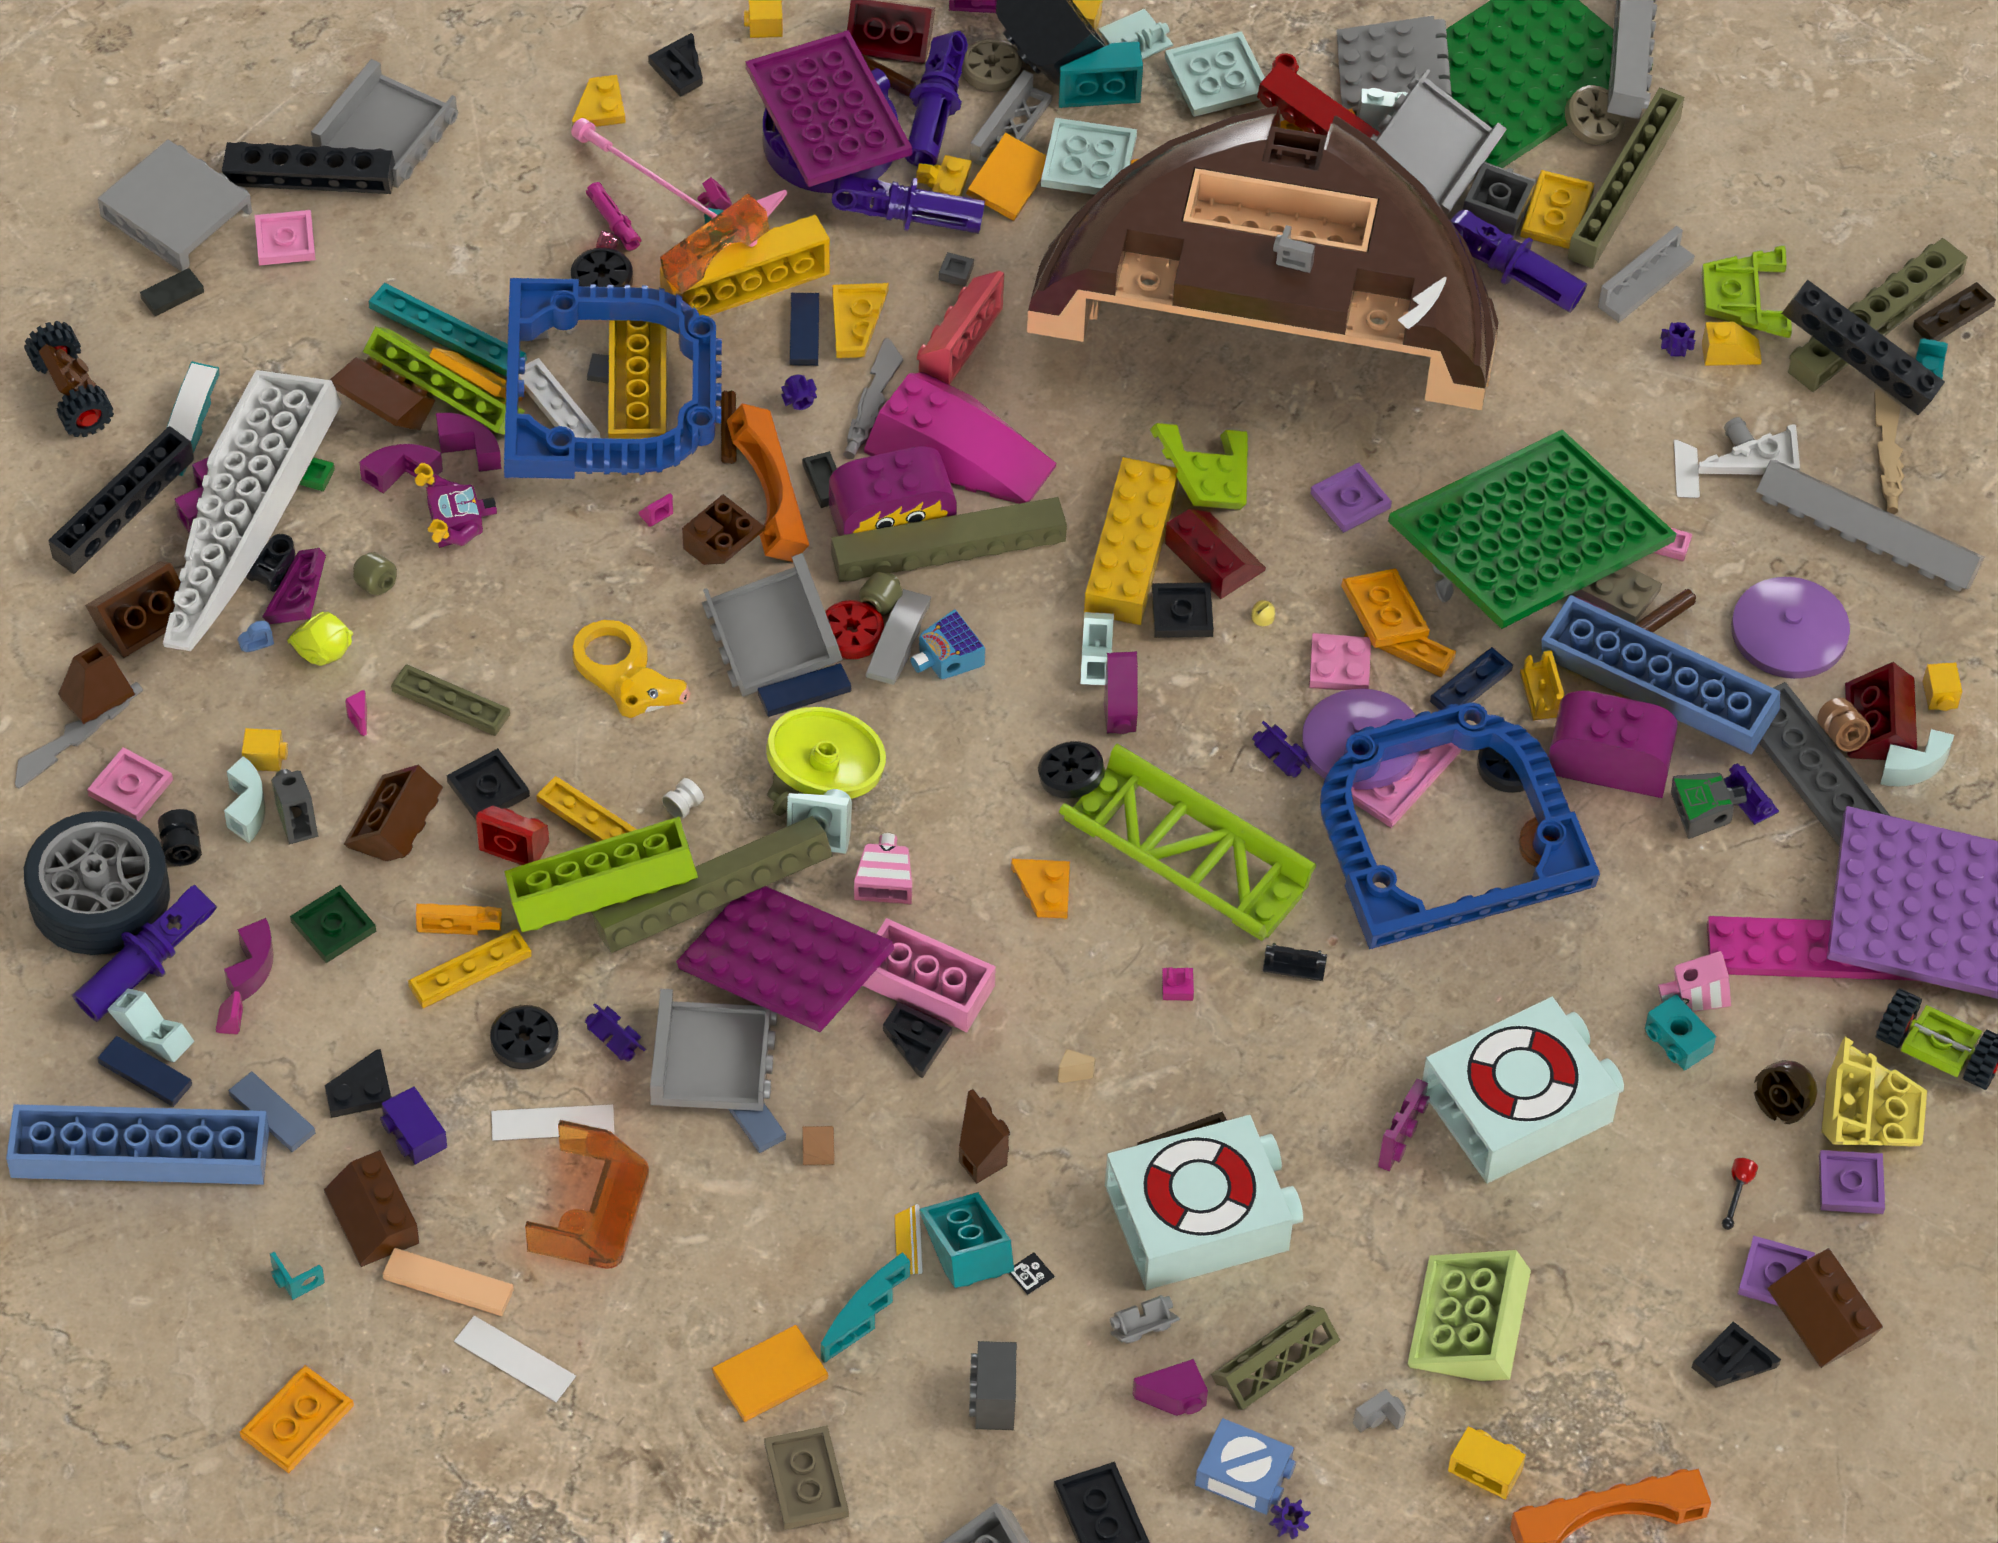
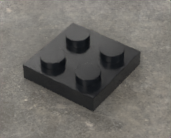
[1151,583,1214,638]
[446,748,530,820]

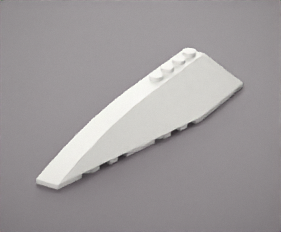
[163,370,342,651]

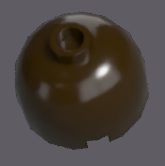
[1754,1060,1818,1124]

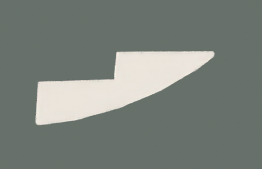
[1398,277,1447,329]

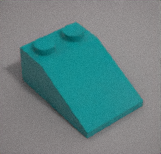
[1058,41,1143,108]
[919,1192,1014,1288]

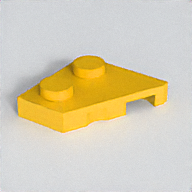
[572,75,626,127]

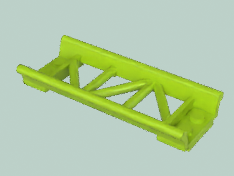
[1059,743,1316,941]

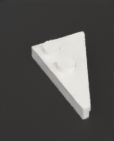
[1698,424,1800,475]

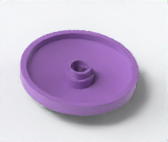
[1731,577,1850,679]
[1302,689,1421,790]

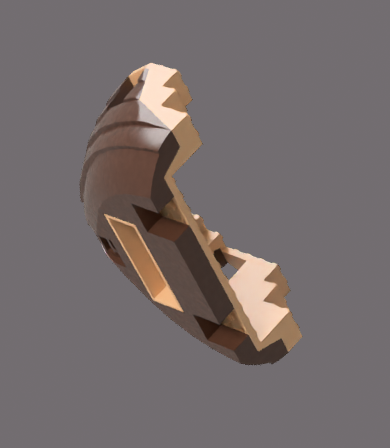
[1027,106,1499,410]

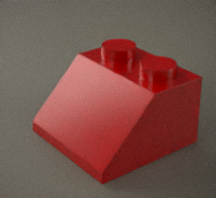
[476,806,549,865]

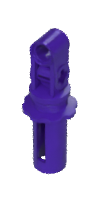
[905,31,968,167]
[832,175,985,234]
[1450,210,1588,313]
[72,885,217,1022]

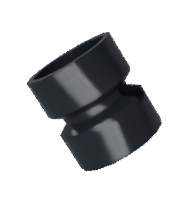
[158,809,202,866]

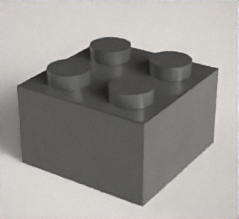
[1463,163,1535,236]
[969,1341,1017,1430]

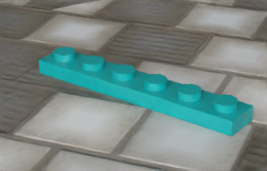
[368,282,527,377]

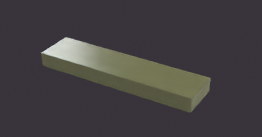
[391,664,510,736]

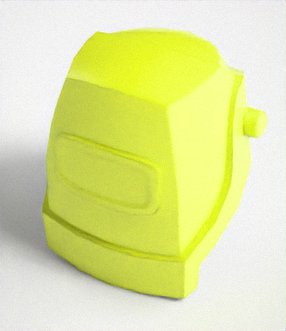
[287,611,353,666]

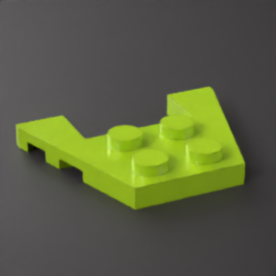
[1702,246,1792,338]
[1150,423,1248,510]

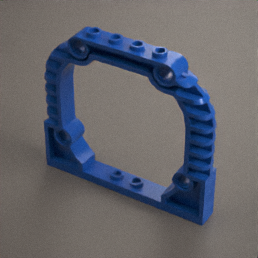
[504,278,722,479]
[1320,703,1600,950]

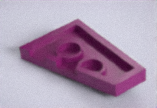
[262,548,326,625]
[1378,1079,1430,1172]

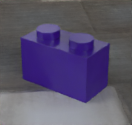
[380,1086,447,1165]

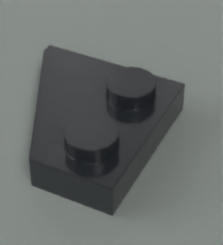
[648,33,703,97]
[883,1002,952,1078]
[325,1049,392,1118]
[1691,1321,1781,1388]

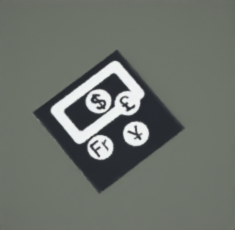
[1009,1252,1055,1295]

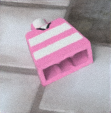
[854,833,912,904]
[1658,951,1731,1012]

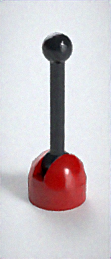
[1722,1158,1758,1230]

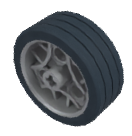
[24,811,170,955]

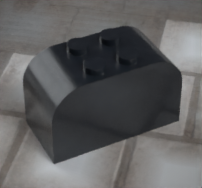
[996,0,1106,86]

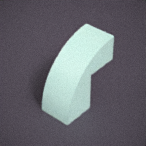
[1080,612,1114,685]
[1880,729,1954,786]
[224,756,265,843]
[107,988,195,1062]

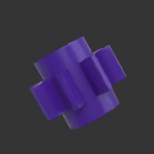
[1660,322,1696,357]
[781,374,817,410]
[1269,1497,1311,1540]

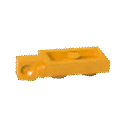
[416,903,502,935]

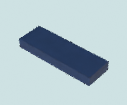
[790,293,819,366]
[1430,647,1513,710]
[758,663,851,717]
[98,1036,192,1107]

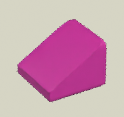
[639,493,673,527]
[345,690,367,736]
[216,991,243,1034]

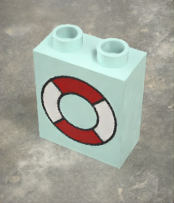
[1422,996,1624,1183]
[1105,1115,1303,1290]

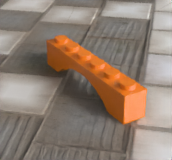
[727,403,809,562]
[1510,1468,1711,1543]

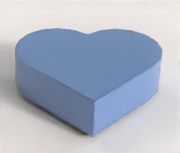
[237,621,274,652]

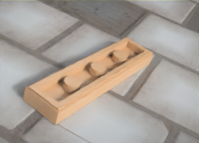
[383,1248,514,1316]

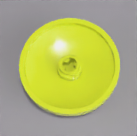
[766,707,886,799]

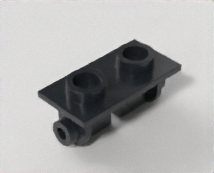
[1262,943,1327,981]

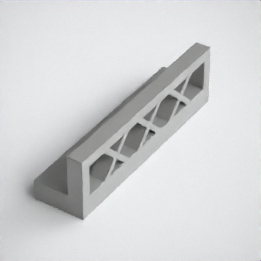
[970,70,1052,166]
[1598,226,1695,323]

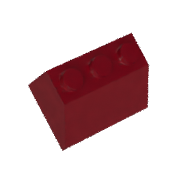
[847,0,936,63]
[1165,509,1266,599]
[1845,662,1917,760]

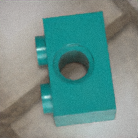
[1644,994,1717,1071]

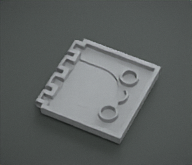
[1337,16,1452,115]

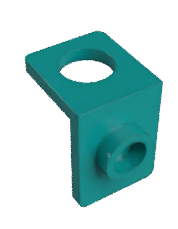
[270,1252,325,1300]

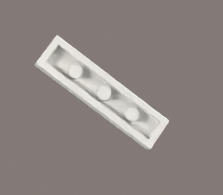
[519,358,600,438]

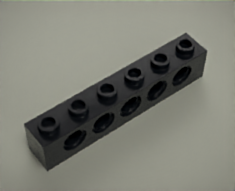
[222,142,395,194]
[1781,279,1945,415]
[48,426,194,574]

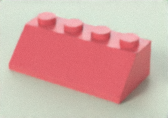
[917,271,1004,385]

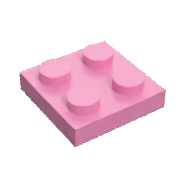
[255,210,316,265]
[1309,633,1371,690]
[87,747,173,821]

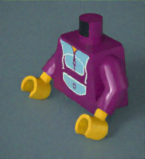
[414,463,497,548]

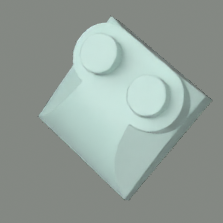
[787,789,852,854]

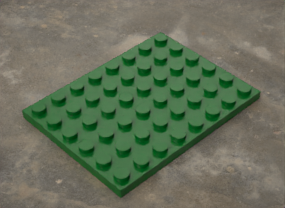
[1446,0,1653,168]
[1388,429,1677,629]

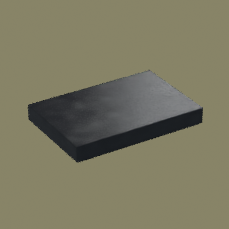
[1054,1461,1150,1543]

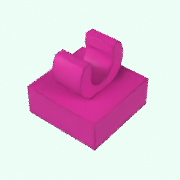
[697,177,735,212]
[1162,967,1194,1001]

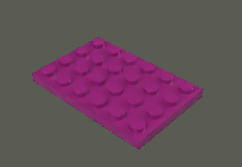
[745,30,912,187]
[676,886,895,1032]

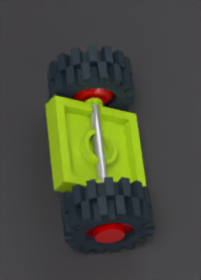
[1875,988,1998,1090]

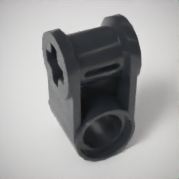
[246,534,296,592]

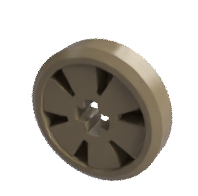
[962,39,1022,92]
[1565,85,1625,145]

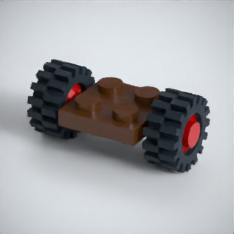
[24,321,114,437]

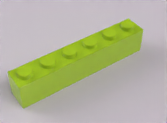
[363,326,525,435]

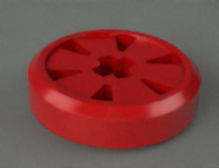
[825,600,884,659]

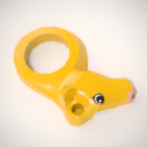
[572,620,691,718]

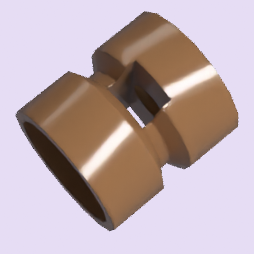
[1817,698,1871,752]

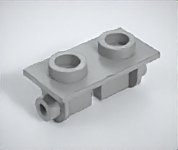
[1110,1295,1180,1343]

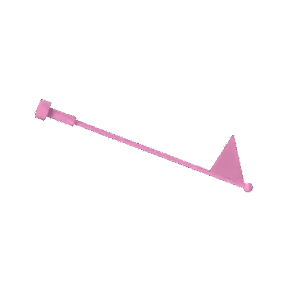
[571,118,787,247]

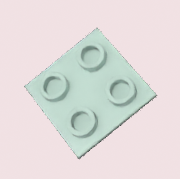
[1098,9,1173,59]

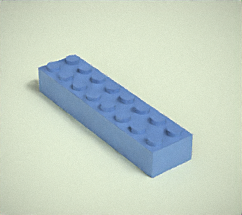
[1541,595,1780,755]
[6,1104,269,1185]

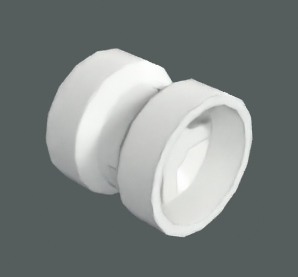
[662,778,704,820]

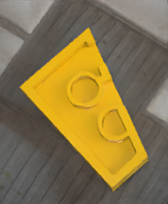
[832,283,889,358]

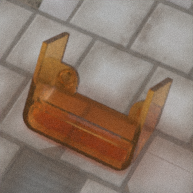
[525,1120,649,1269]

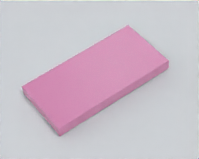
[1351,743,1461,828]

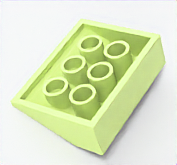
[1408,1250,1531,1381]

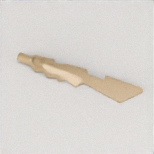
[1874,389,1904,514]

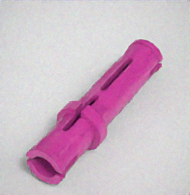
[586,182,642,251]

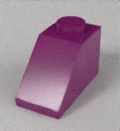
[1132,1359,1208,1416]

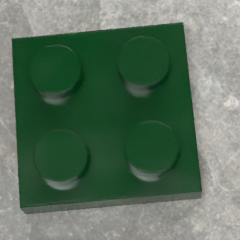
[290,885,377,963]

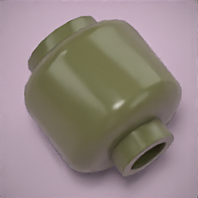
[353,552,397,595]
[859,572,903,615]

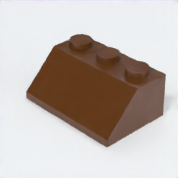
[330,356,436,431]
[85,561,181,658]
[344,764,443,862]
[324,1150,419,1267]
[1767,1248,1883,1368]

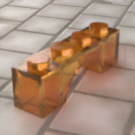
[660,193,770,294]

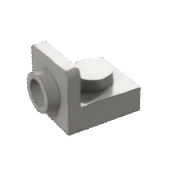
[1273,225,1315,273]
[1353,1389,1406,1433]

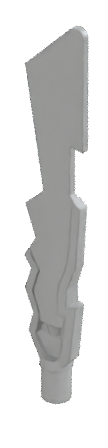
[844,338,903,459]
[15,682,143,788]

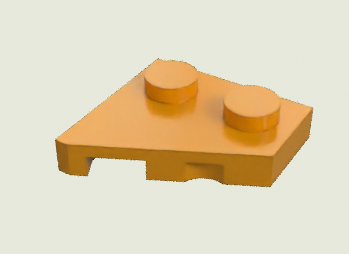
[1011,858,1070,919]

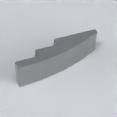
[866,589,931,685]

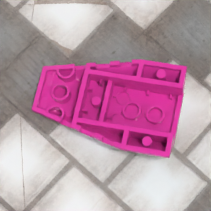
[864,372,1056,504]

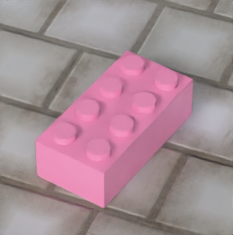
[862,918,996,1032]

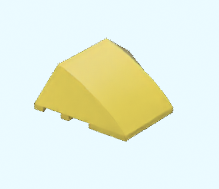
[1822,1036,1927,1147]

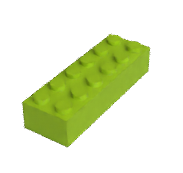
[504,817,698,932]

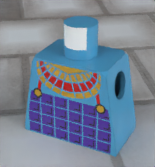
[910,609,985,679]

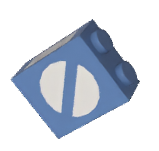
[1195,1418,1296,1515]

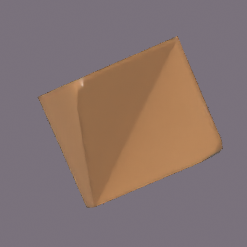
[802,1126,834,1165]

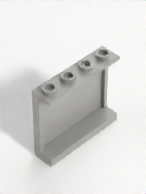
[311,59,458,188]
[1371,69,1507,214]
[98,140,252,271]
[702,553,843,697]
[650,989,777,1111]

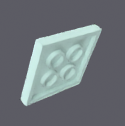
[1165,31,1265,117]
[1041,118,1137,195]

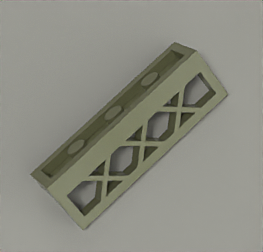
[1211,1305,1340,1410]

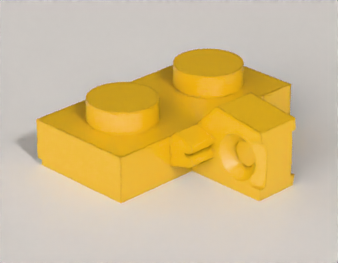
[916,155,972,196]

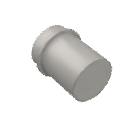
[1724,417,1755,447]

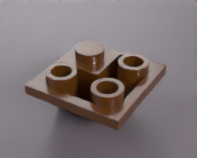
[682,494,765,565]
[58,642,135,724]
[959,1089,1010,1184]

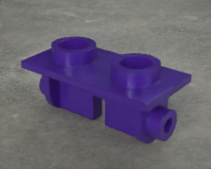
[1252,721,1311,778]
[1724,763,1779,825]
[585,1003,646,1062]

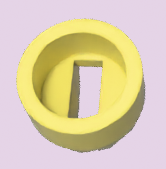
[1251,600,1275,626]

